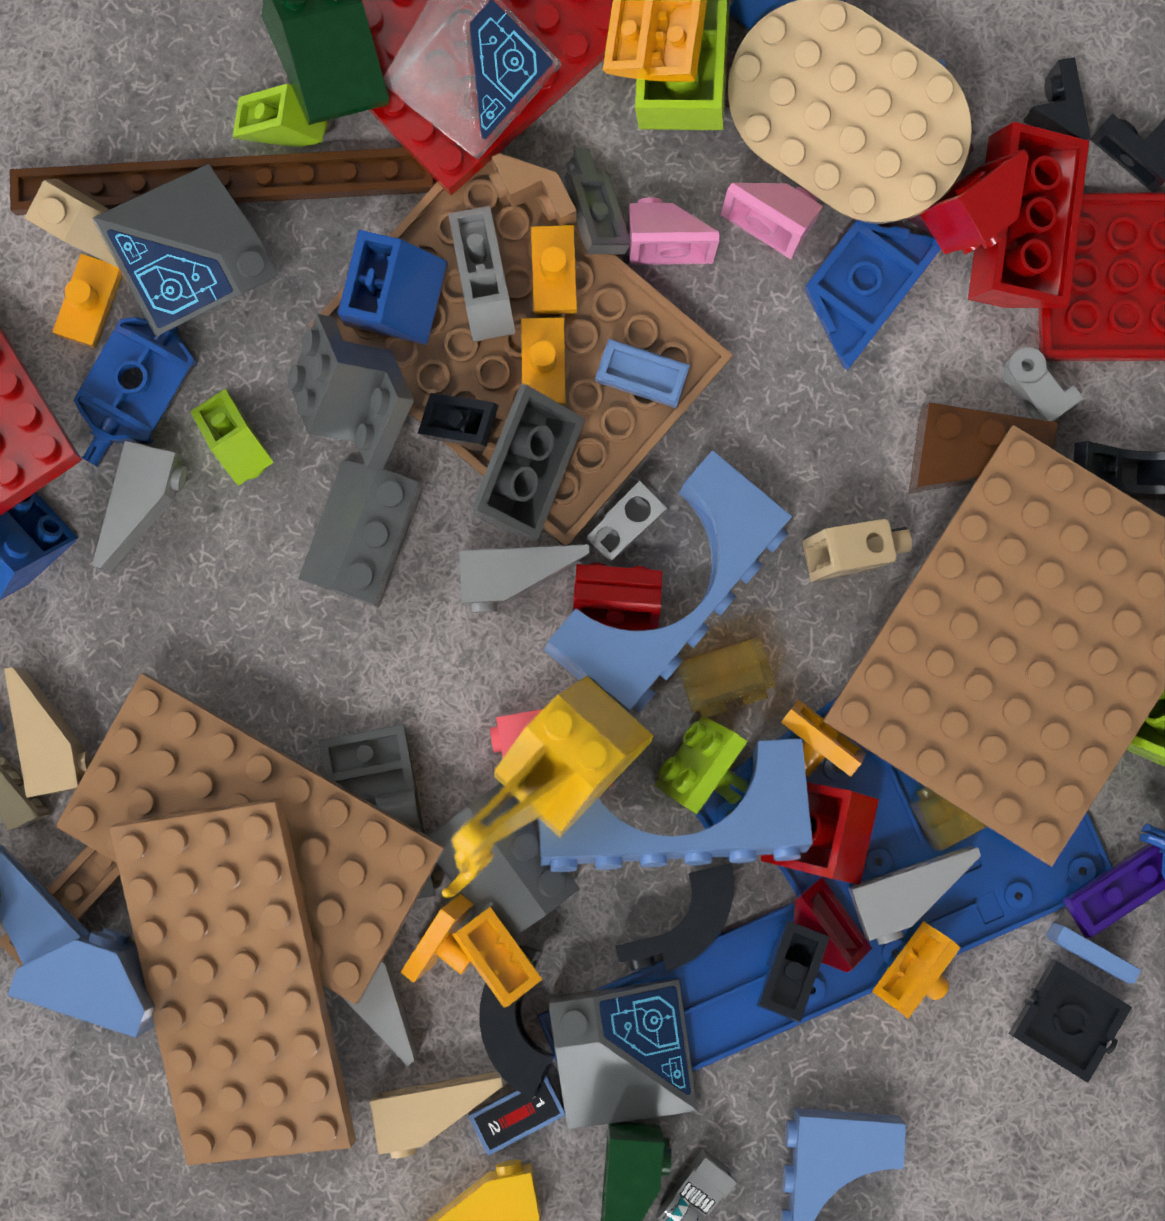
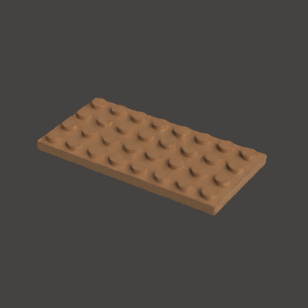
[55,673,446,1005]
[109,798,356,1165]

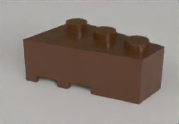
[908,402,1058,494]

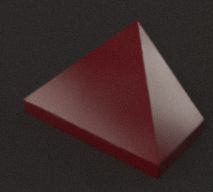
[794,877,872,973]

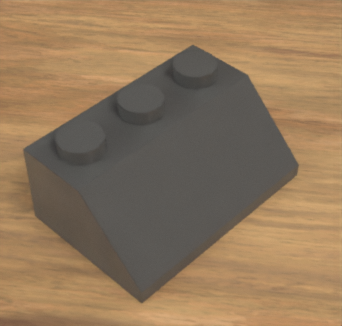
[472,384,585,540]
[298,460,423,608]
[428,783,580,938]

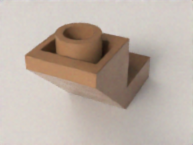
[489,153,576,226]

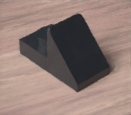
[1024,57,1091,140]
[1090,114,1165,193]
[418,393,499,454]
[756,921,830,1022]

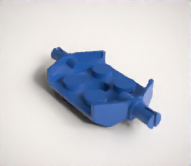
[73,317,198,467]

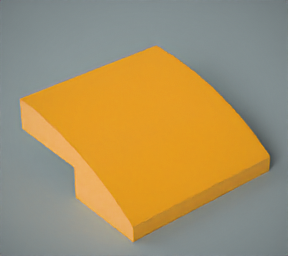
[603,0,707,82]

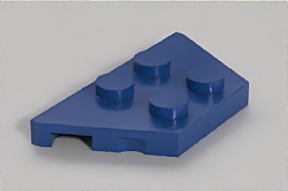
[804,220,941,370]

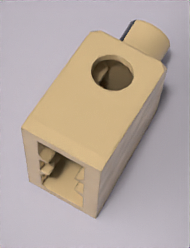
[802,519,912,582]

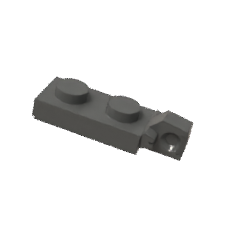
[565,148,630,254]

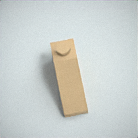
[24,179,118,267]
[4,667,92,798]
[370,1071,504,1159]

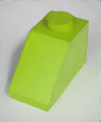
[232,83,327,148]
[190,388,274,486]

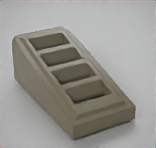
[0,752,52,831]

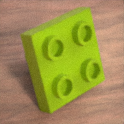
[654,715,748,815]

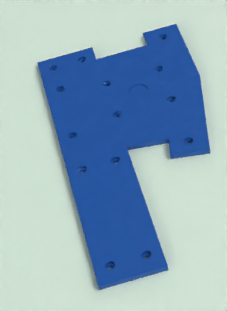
[537,697,1112,1072]

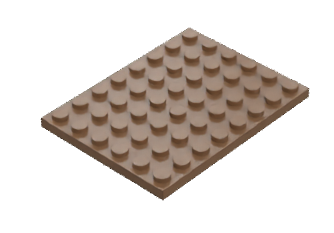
[309,160,733,546]
[823,425,1165,867]

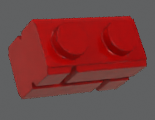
[573,562,663,631]

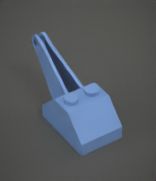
[0,845,155,1038]

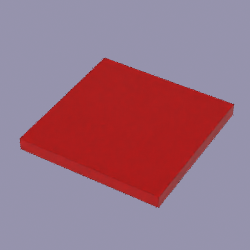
[1038,193,1165,361]

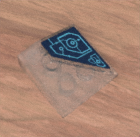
[383,0,562,160]

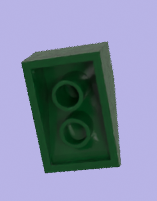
[261,0,389,125]
[600,1122,672,1221]

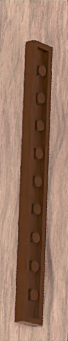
[9,147,434,216]

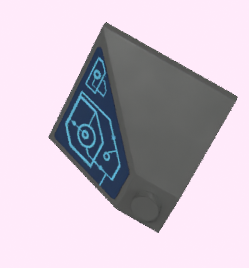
[92,164,278,336]
[549,978,698,1130]

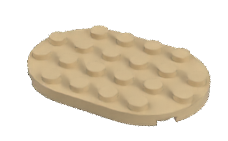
[728,0,972,224]

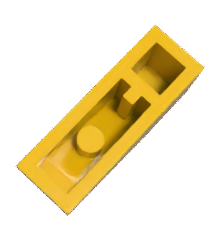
[427,1159,542,1221]

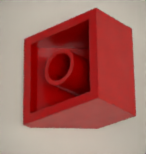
[920,149,1029,254]
[760,782,879,885]

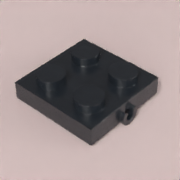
[1008,959,1132,1083]

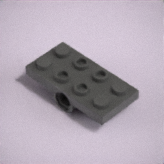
[318,724,436,899]

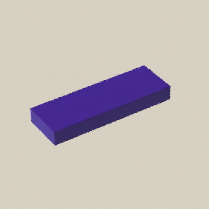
[1062,843,1165,938]

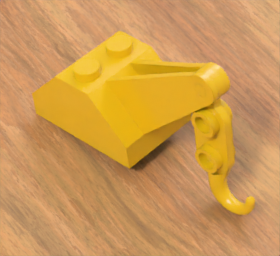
[442,676,653,898]

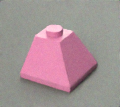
[721,183,823,259]
[629,197,719,265]

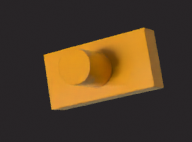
[531,225,577,315]
[52,254,122,349]
[521,318,566,406]
[781,699,867,777]
[401,893,474,983]
[452,907,543,1008]
[872,921,961,1019]

